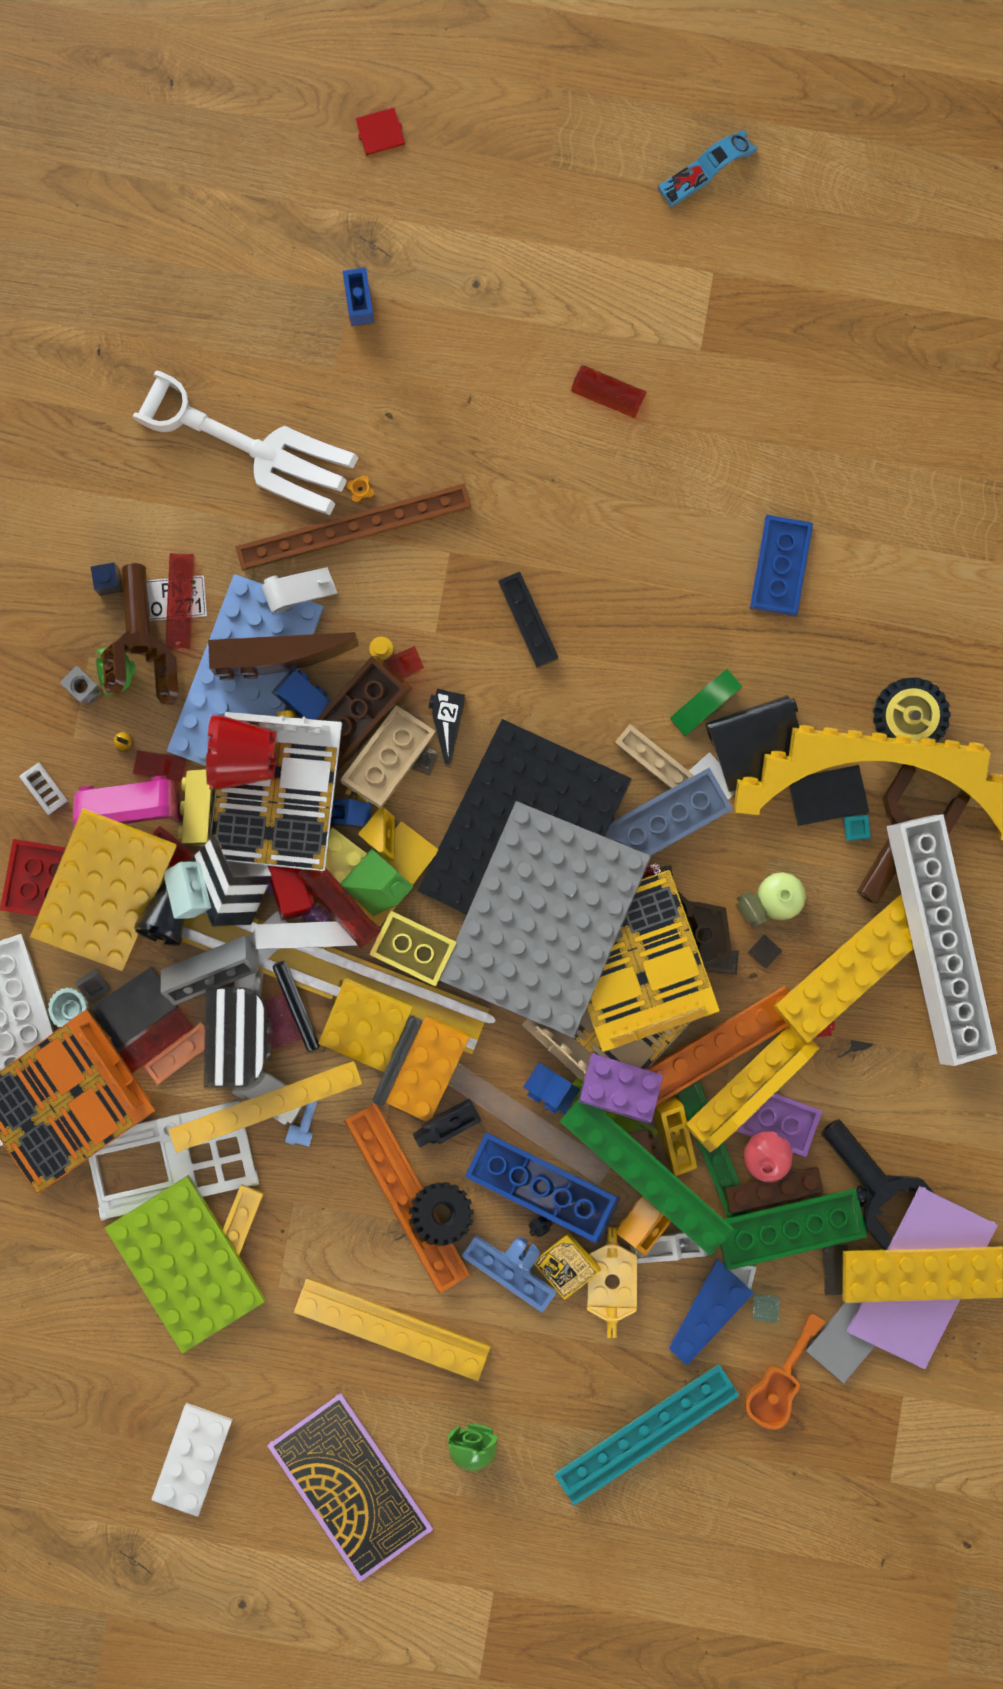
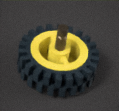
[873,678,951,743]

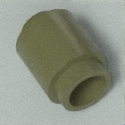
[736,891,769,928]

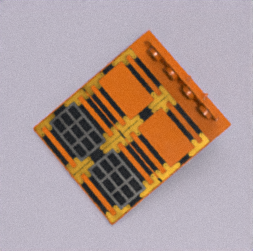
[0,1009,155,1194]

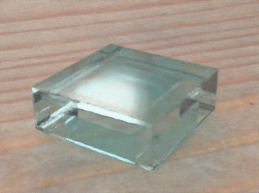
[752,1294,780,1323]

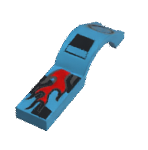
[658,130,757,208]

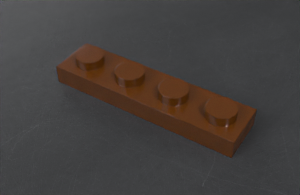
[724,1167,824,1213]

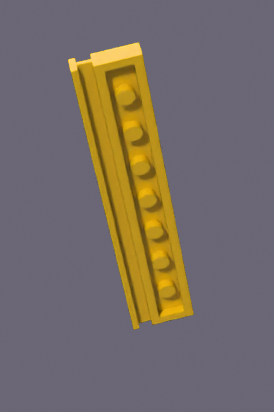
[294,1277,491,1381]

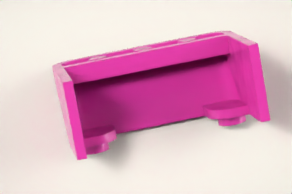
[73,776,182,827]

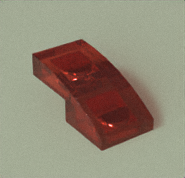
[383,646,424,679]
[132,750,186,782]

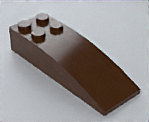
[208,632,359,681]
[316,656,413,771]

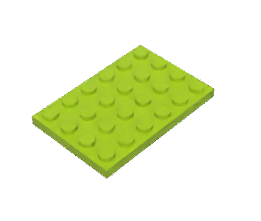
[105,1175,266,1354]

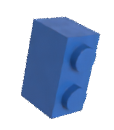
[343,267,374,326]
[271,670,331,720]

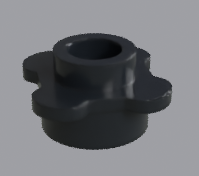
[528,1216,553,1237]

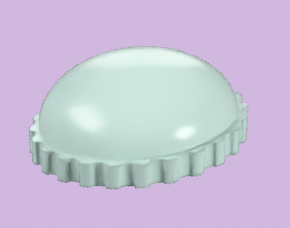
[48,988,89,1027]

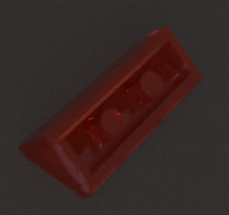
[571,365,647,418]

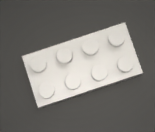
[152,1403,233,1517]

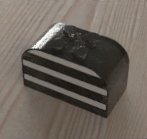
[204,987,273,1091]

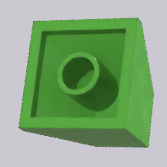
[339,849,413,916]

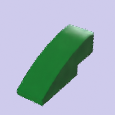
[670,669,743,736]

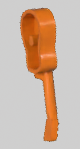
[744,1313,825,1429]

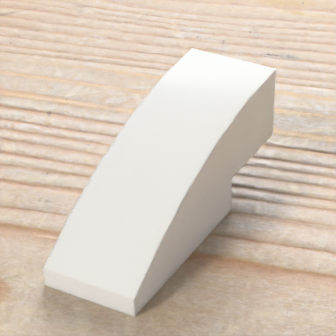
[630,1231,708,1263]

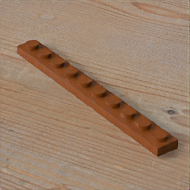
[235,483,471,571]

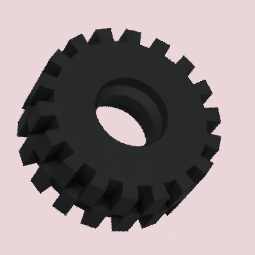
[408,1182,474,1246]

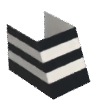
[189,835,271,927]

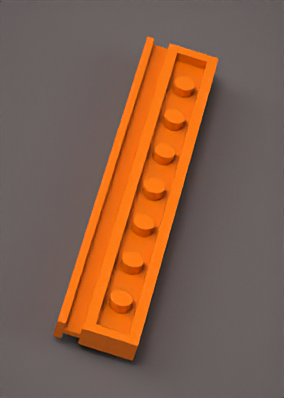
[646,986,789,1106]
[344,1103,470,1294]

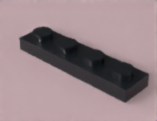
[498,571,559,669]

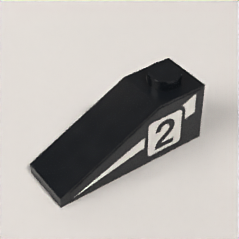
[428,689,466,768]

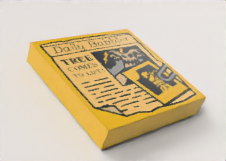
[534,1232,601,1300]

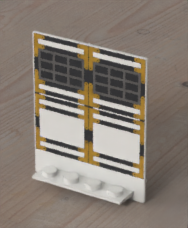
[210,712,342,871]

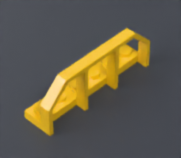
[685,1026,820,1152]

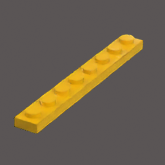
[168,1061,363,1153]

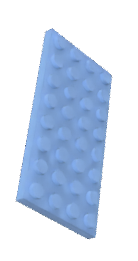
[167,574,324,766]

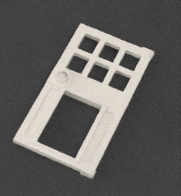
[89,1100,259,1221]

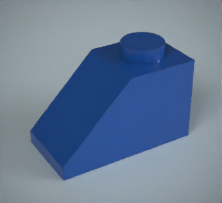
[330,799,371,827]

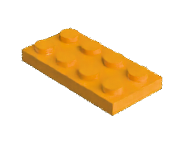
[386,1014,471,1122]

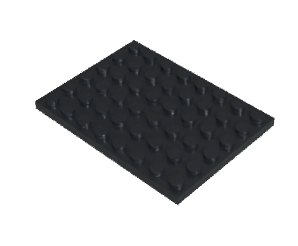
[418,719,632,915]

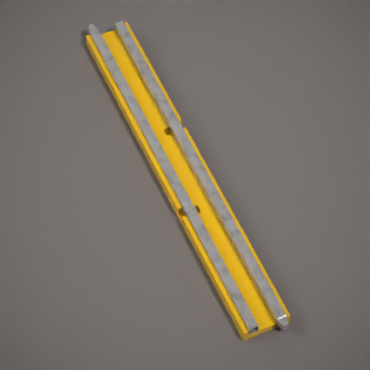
[158,881,496,1054]

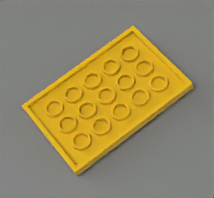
[30,808,176,971]

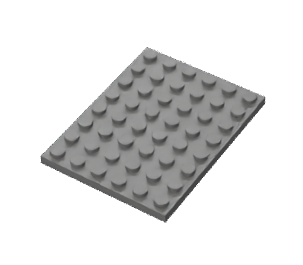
[439,801,651,1038]

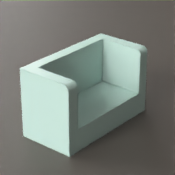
[164,862,211,919]

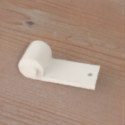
[261,567,338,614]

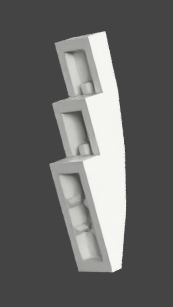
[255,921,358,949]

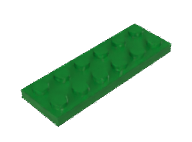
[720,1188,867,1271]

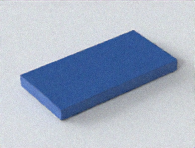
[750,515,813,617]

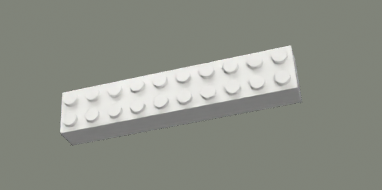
[886,814,997,1066]

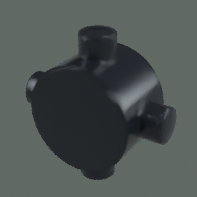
[856,1185,867,1207]

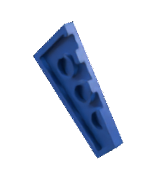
[668,1258,754,1365]

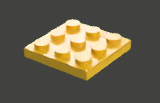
[318,978,413,1073]

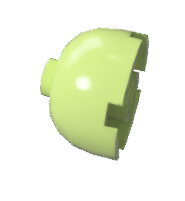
[757,872,806,921]

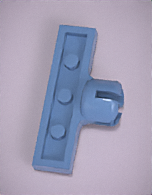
[462,1234,557,1313]

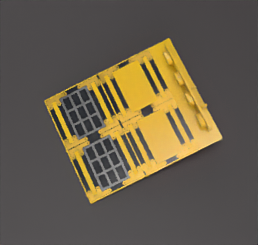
[587,870,720,1052]

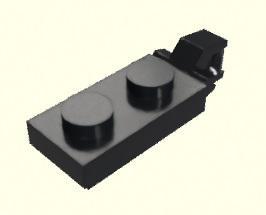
[413,1098,482,1148]

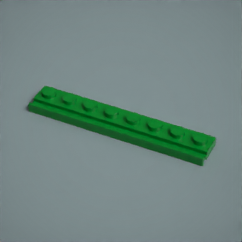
[560,1099,734,1256]

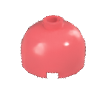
[744,1132,793,1182]

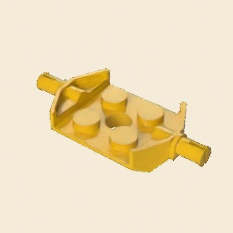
[587,1227,637,1338]

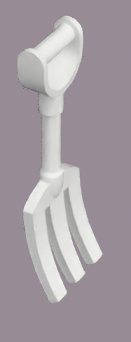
[132,371,359,515]

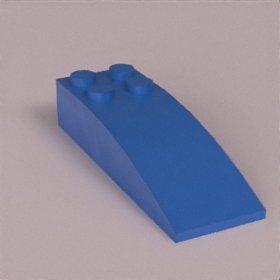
[465,1132,621,1243]

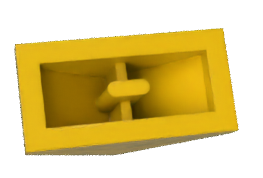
[358,807,395,861]

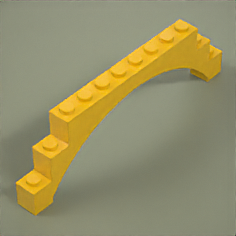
[734,725,1003,840]

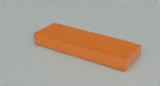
[143,1022,215,1085]

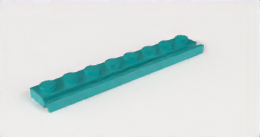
[554,1364,740,1506]

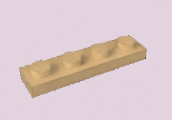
[614,724,694,789]

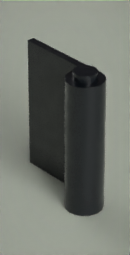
[706,695,799,792]

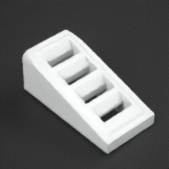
[19,762,68,815]

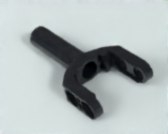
[821,1119,934,1250]

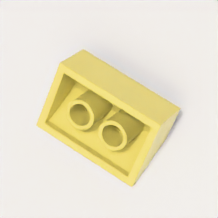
[178,769,215,846]

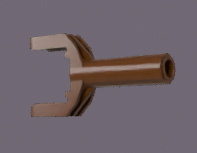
[102,563,178,705]
[857,764,971,904]

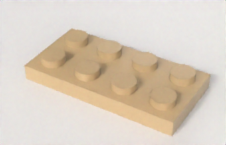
[341,705,436,809]

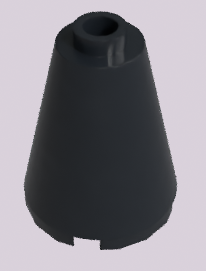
[134,880,185,946]

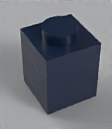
[90,562,123,596]

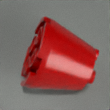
[206,715,277,790]

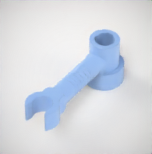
[285,1101,318,1147]

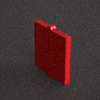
[355,107,405,155]

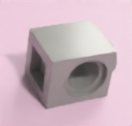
[60,666,101,706]

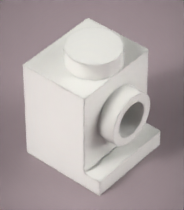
[233,972,264,997]

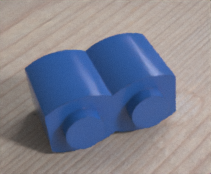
[523,1062,581,1114]

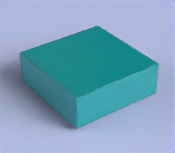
[843,814,871,841]

